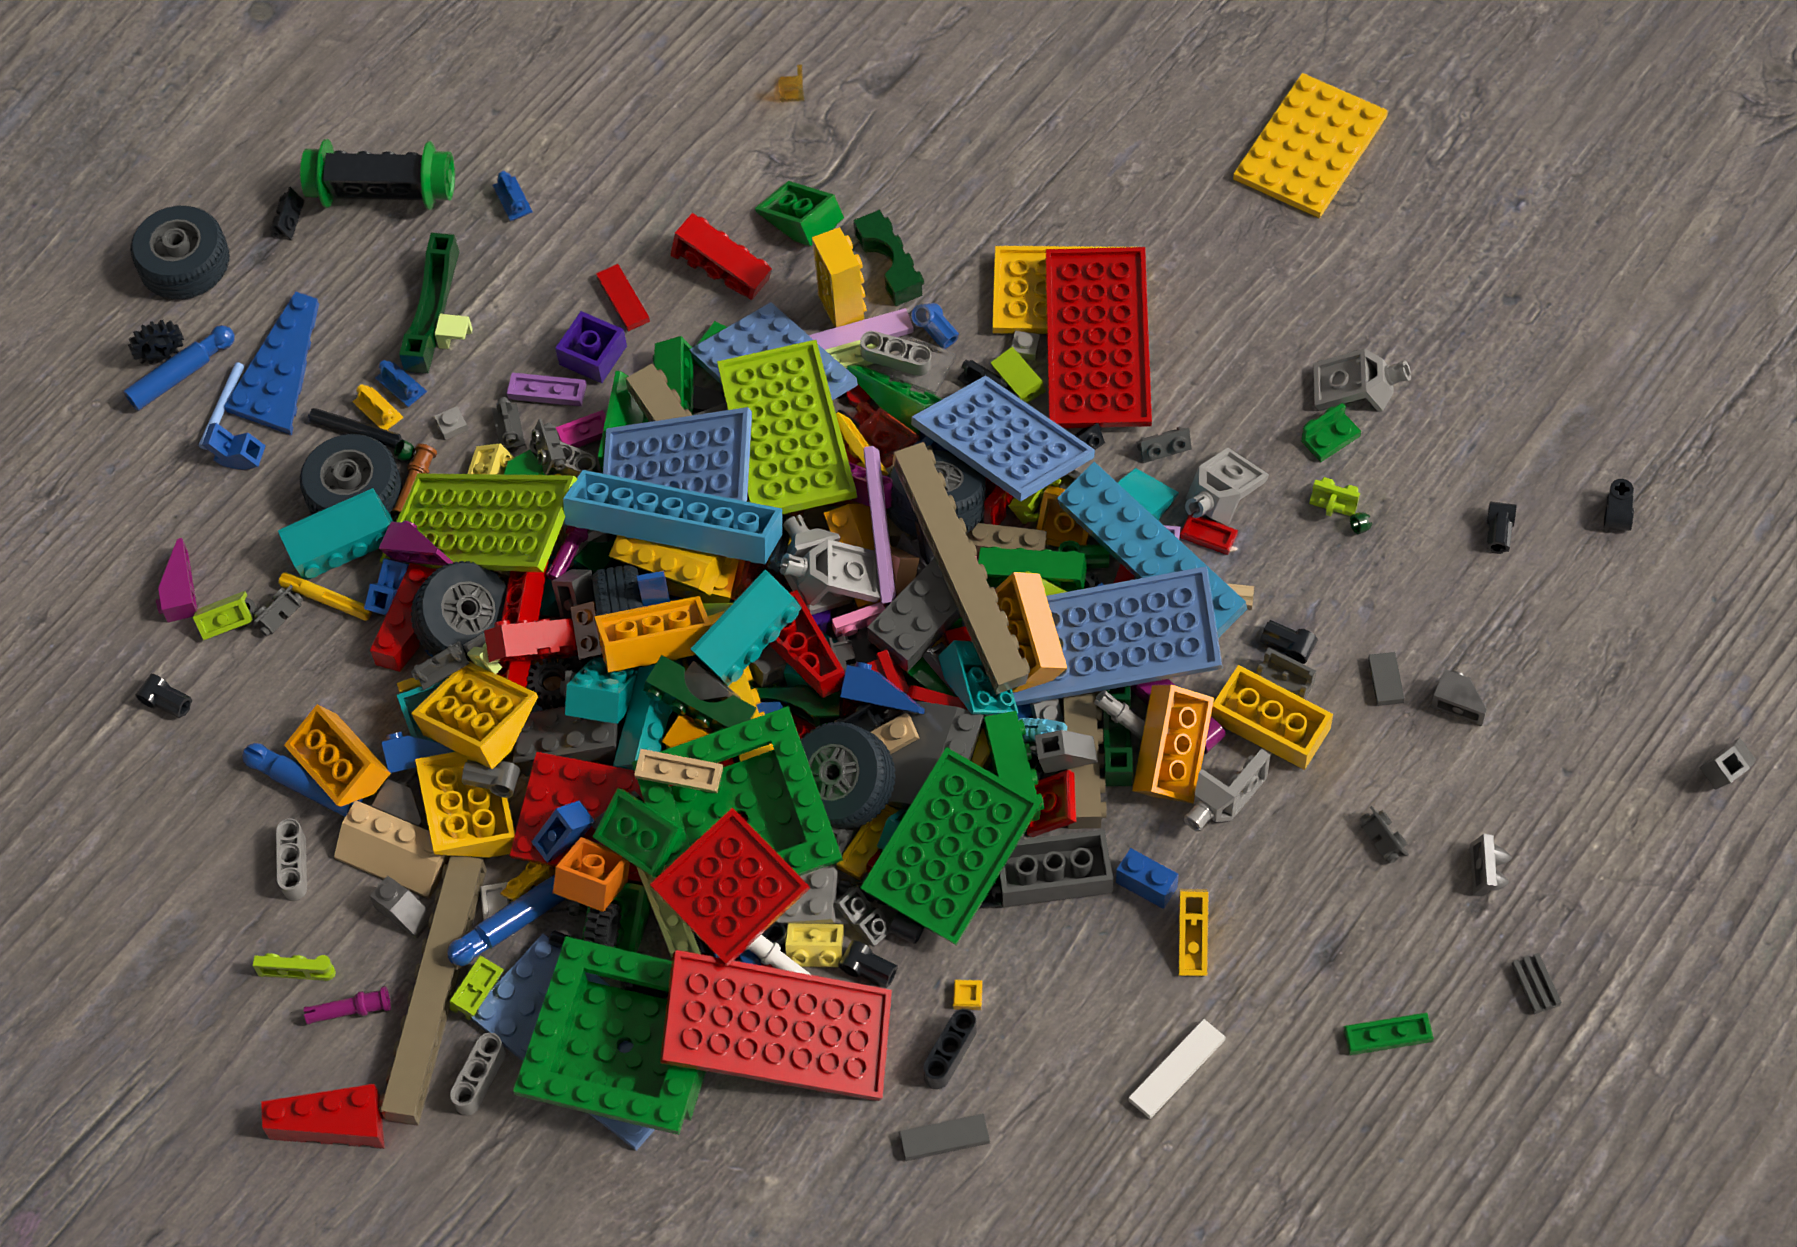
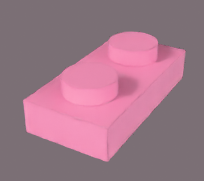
[832,602,885,637]

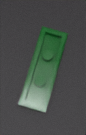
[1343,1012,1434,1056]

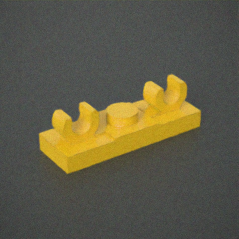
[836,412,889,476]

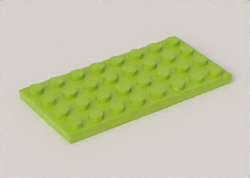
[717,340,857,514]
[380,473,578,572]

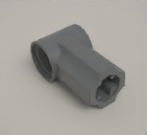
[462,760,520,798]

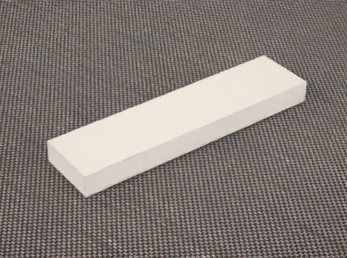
[1129,1019,1225,1119]

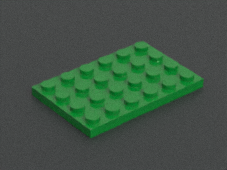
[861,747,1042,946]

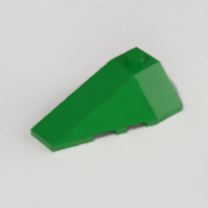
[846,365,943,437]

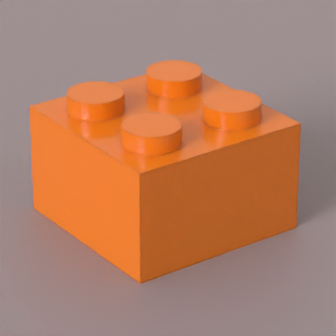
[553,837,630,912]

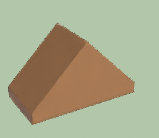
[873,547,919,596]

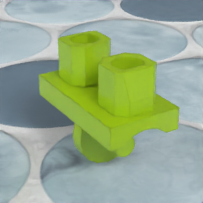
[1309,477,1360,517]

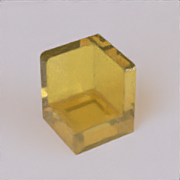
[779,64,804,102]

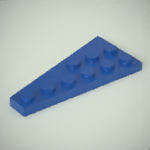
[224,291,319,435]

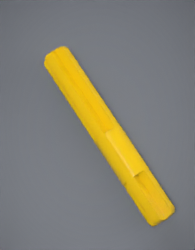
[278,572,372,621]

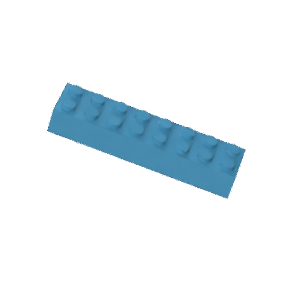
[1057,462,1247,638]
[563,470,782,564]

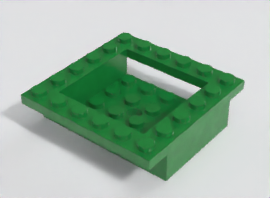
[631,706,843,876]
[513,937,706,1135]

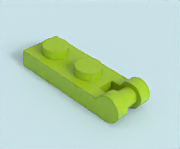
[253,953,336,981]

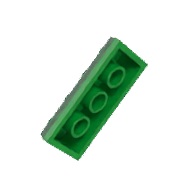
[598,371,649,474]

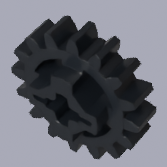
[128,320,184,365]

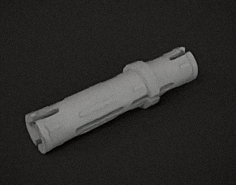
[1094,690,1145,740]

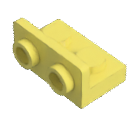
[467,443,514,475]
[786,923,844,967]

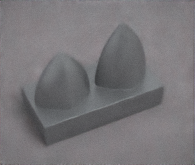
[1470,834,1512,896]

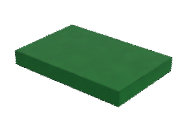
[593,788,683,878]

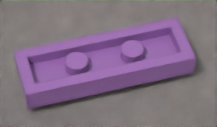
[507,373,587,406]

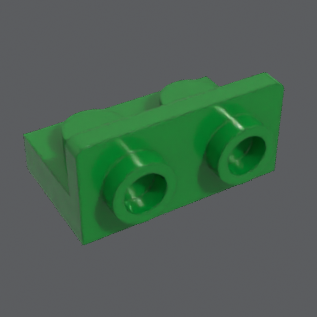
[1301,403,1361,463]

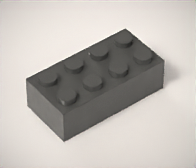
[868,558,961,672]
[513,706,626,777]
[999,829,1113,907]

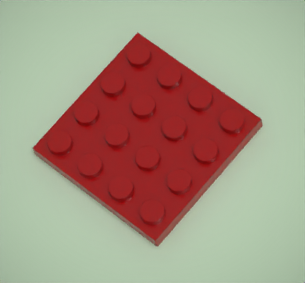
[650,807,810,966]

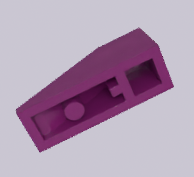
[379,521,453,566]
[156,538,198,623]

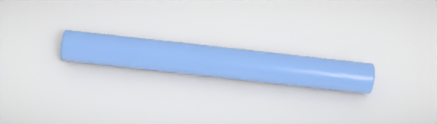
[198,362,244,450]

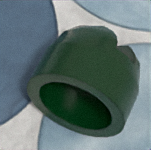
[393,439,415,462]
[1350,512,1372,534]

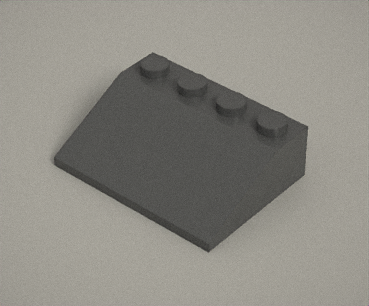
[888,700,983,810]

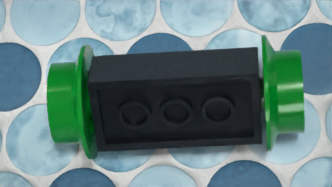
[300,139,455,210]

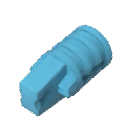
[1019,718,1067,743]

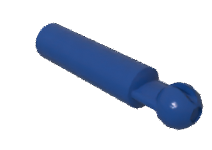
[123,325,235,411]
[242,743,363,817]
[447,875,566,966]

